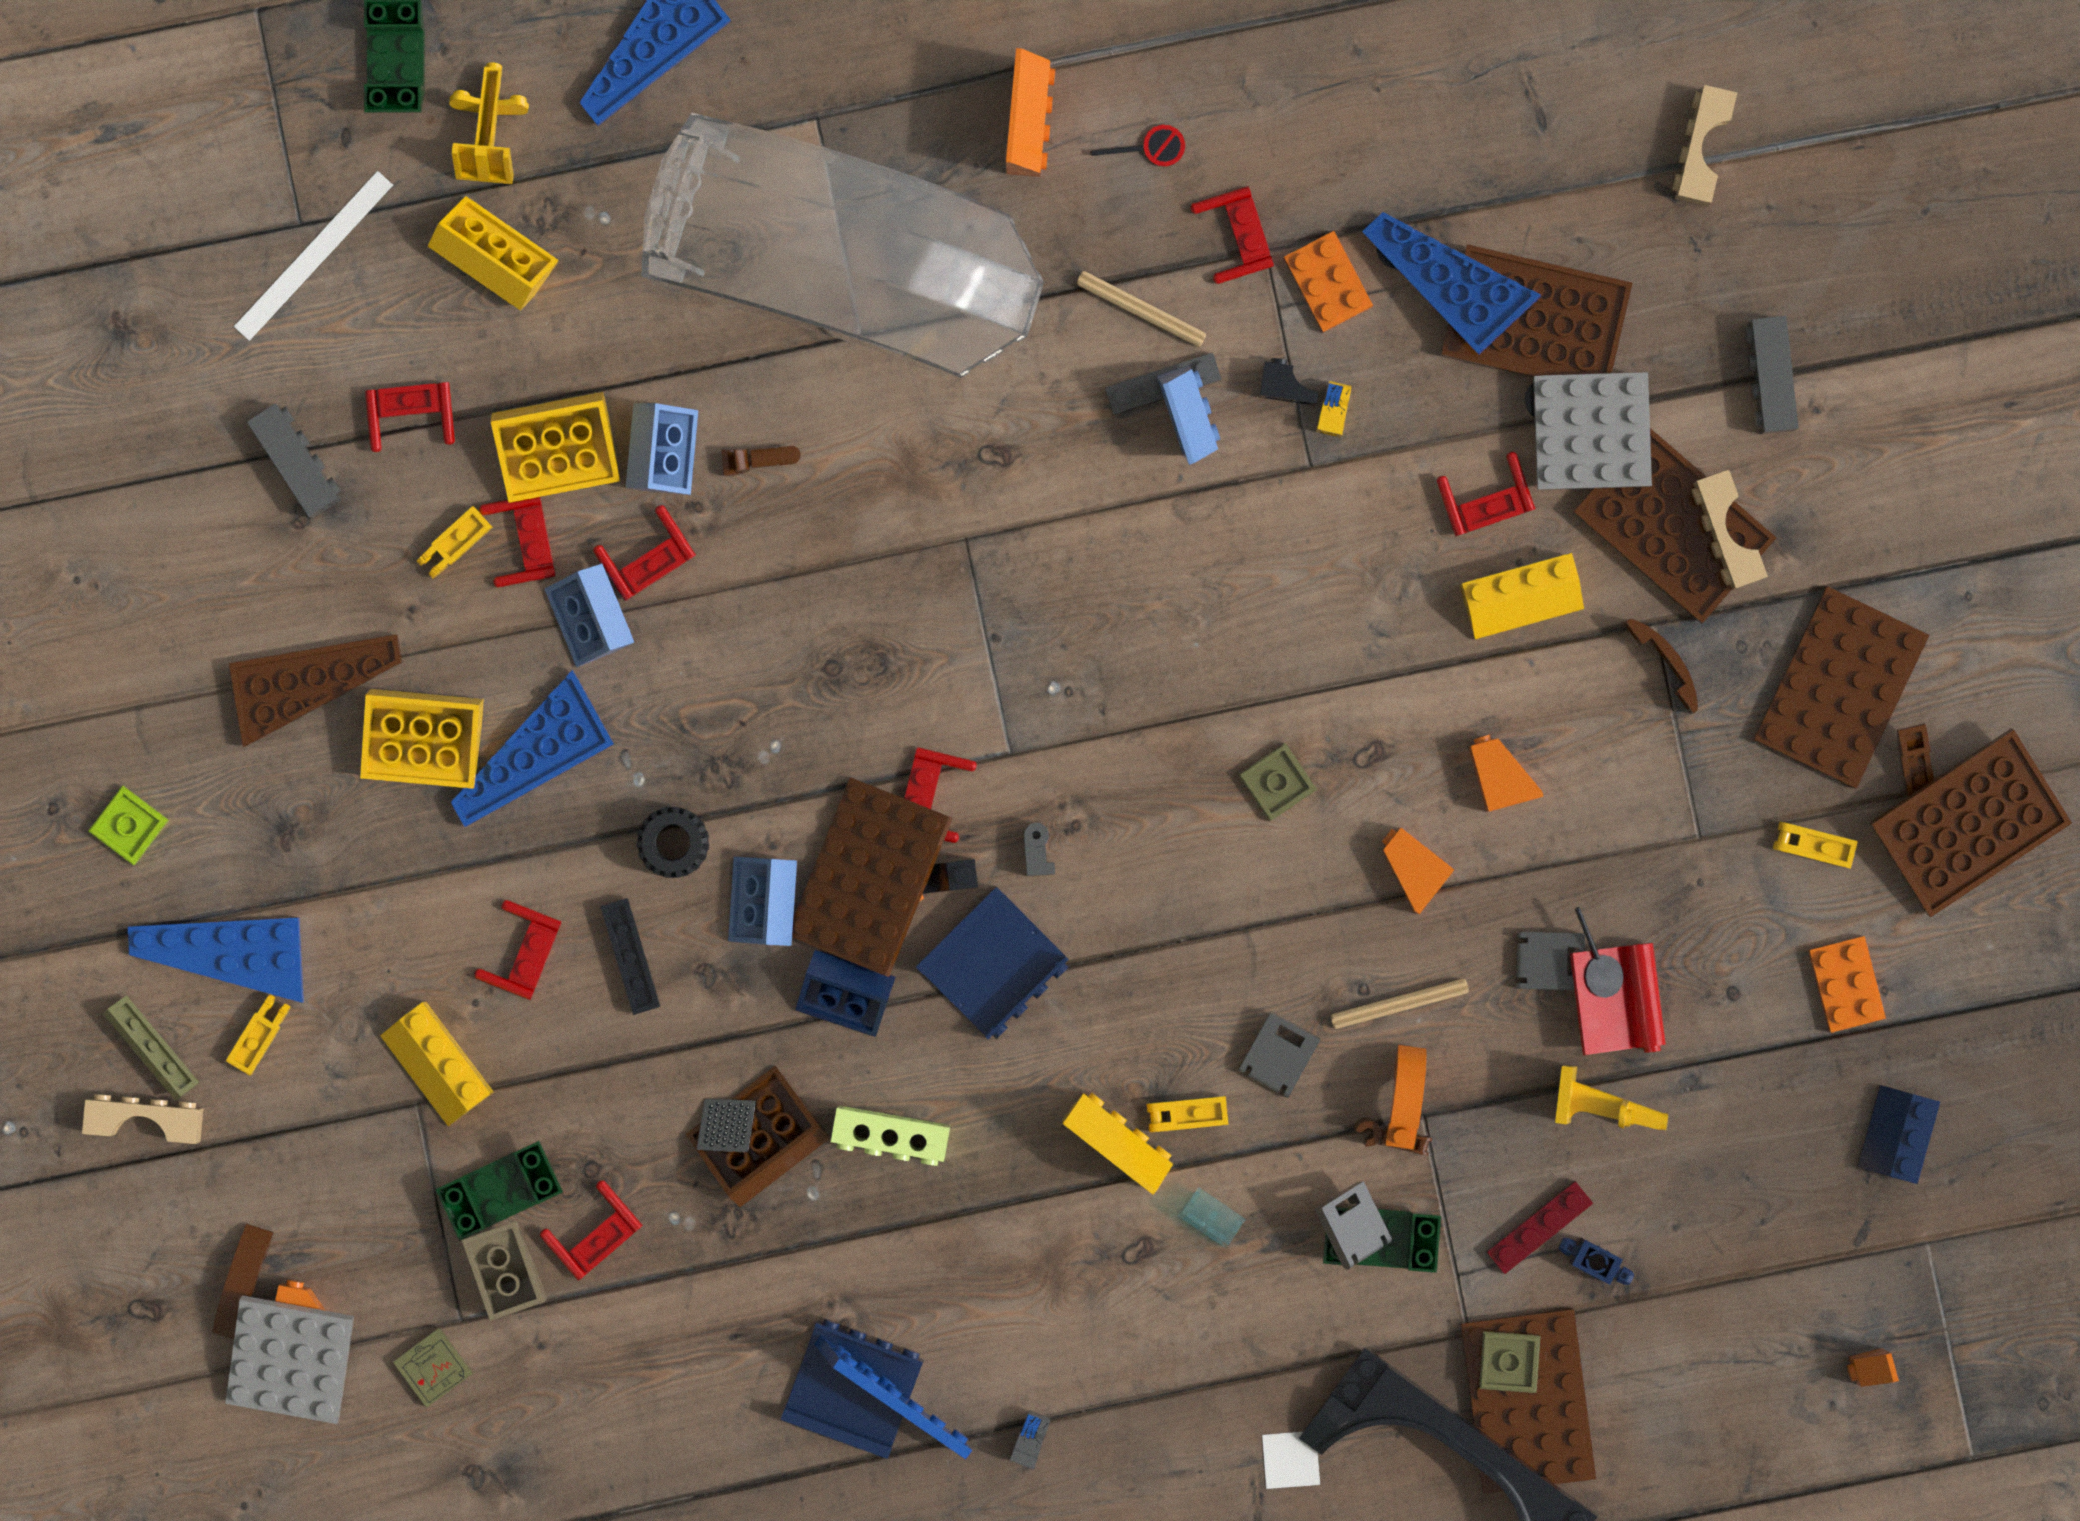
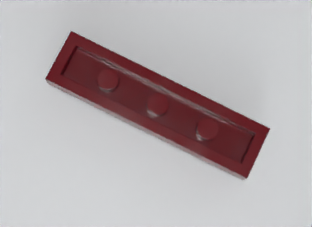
[1486,1181,1594,1274]

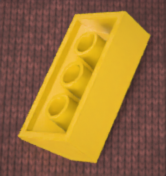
[428,196,559,311]
[1459,553,1584,639]
[380,1002,494,1126]

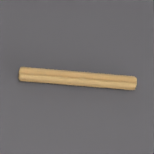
[1077,271,1206,347]
[1330,979,1469,1029]

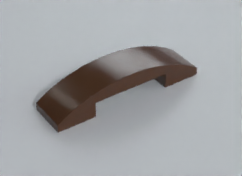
[1623,618,1698,714]
[1897,723,1934,797]
[212,1224,274,1339]

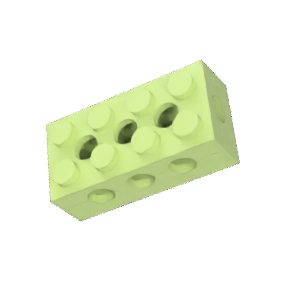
[831,1105,951,1166]

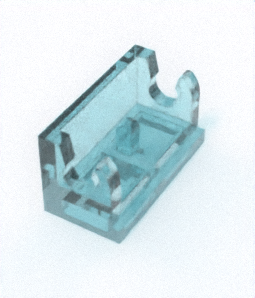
[1178,1187,1246,1248]

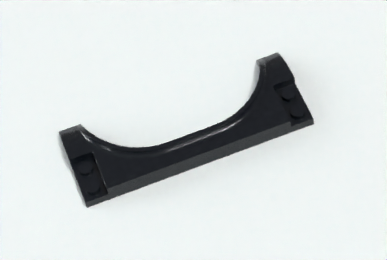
[1299,1347,1598,1521]

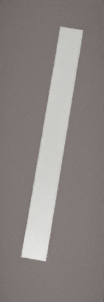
[234,171,393,341]

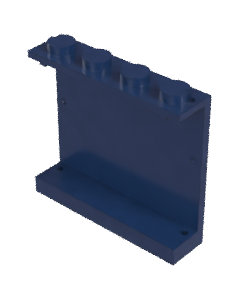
[916,887,1069,1039]
[781,1318,924,1459]

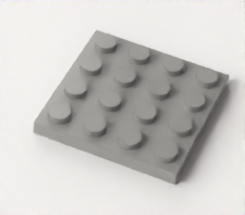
[1533,372,1652,490]
[225,1295,354,1424]

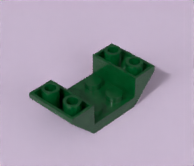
[364,0,425,113]
[435,1141,563,1241]
[1323,1206,1441,1273]

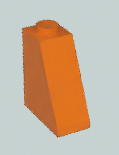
[1468,735,1544,812]
[1382,827,1454,914]

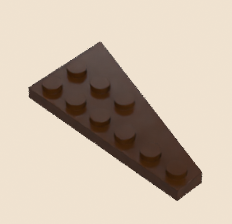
[229,634,403,747]

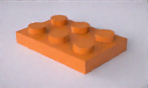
[1284,231,1373,333]
[1808,936,1886,1033]

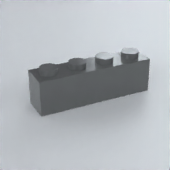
[1745,316,1799,434]
[247,403,341,519]

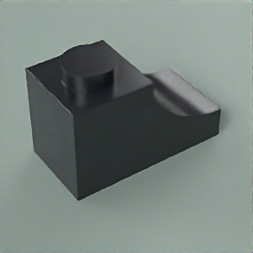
[1259,358,1318,406]
[923,859,978,894]

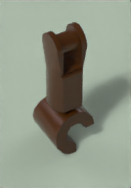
[721,446,801,476]
[1353,1117,1433,1156]

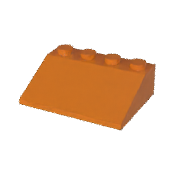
[1006,48,1055,177]

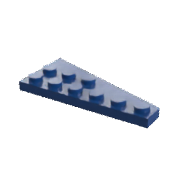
[580,0,731,126]
[1362,212,1541,355]
[451,670,614,827]
[128,918,304,1003]
[814,1335,972,1459]

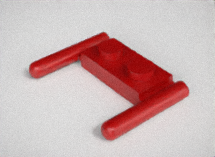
[1190,186,1274,284]
[365,382,455,452]
[1436,452,1535,537]
[479,497,556,588]
[593,505,696,601]
[904,747,977,843]
[474,900,562,1001]
[540,1180,643,1281]

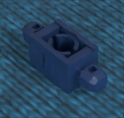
[1558,1238,1634,1285]

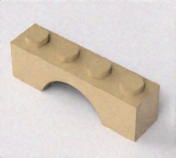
[1672,85,1737,207]
[1691,470,1768,590]
[82,1094,203,1144]

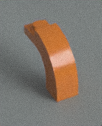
[1385,1045,1427,1149]

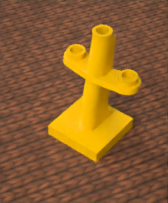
[449,62,529,184]
[1555,1065,1668,1130]

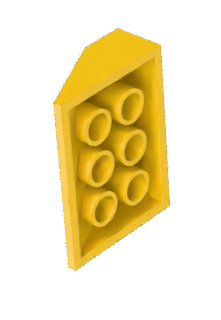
[491,392,620,503]
[360,689,484,789]
[1062,1092,1173,1195]

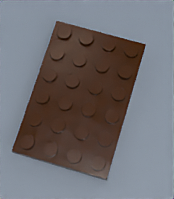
[1441,244,1633,377]
[1573,428,1777,624]
[1753,586,1930,789]
[1869,728,2072,917]
[792,777,953,977]
[1461,1308,1596,1494]

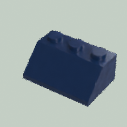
[795,950,896,1037]
[1857,1085,1940,1184]

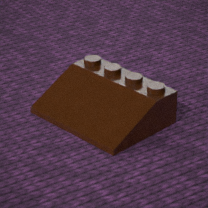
[685,1065,830,1207]

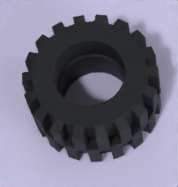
[636,807,710,878]

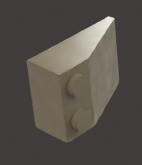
[462,1221,547,1321]

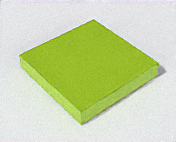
[88,786,169,865]

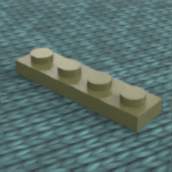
[103,995,199,1101]

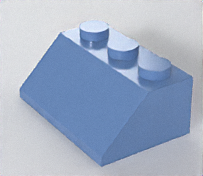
[1157,365,1220,465]
[626,403,698,495]
[545,564,634,667]
[728,857,797,946]

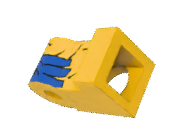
[1316,381,1351,438]

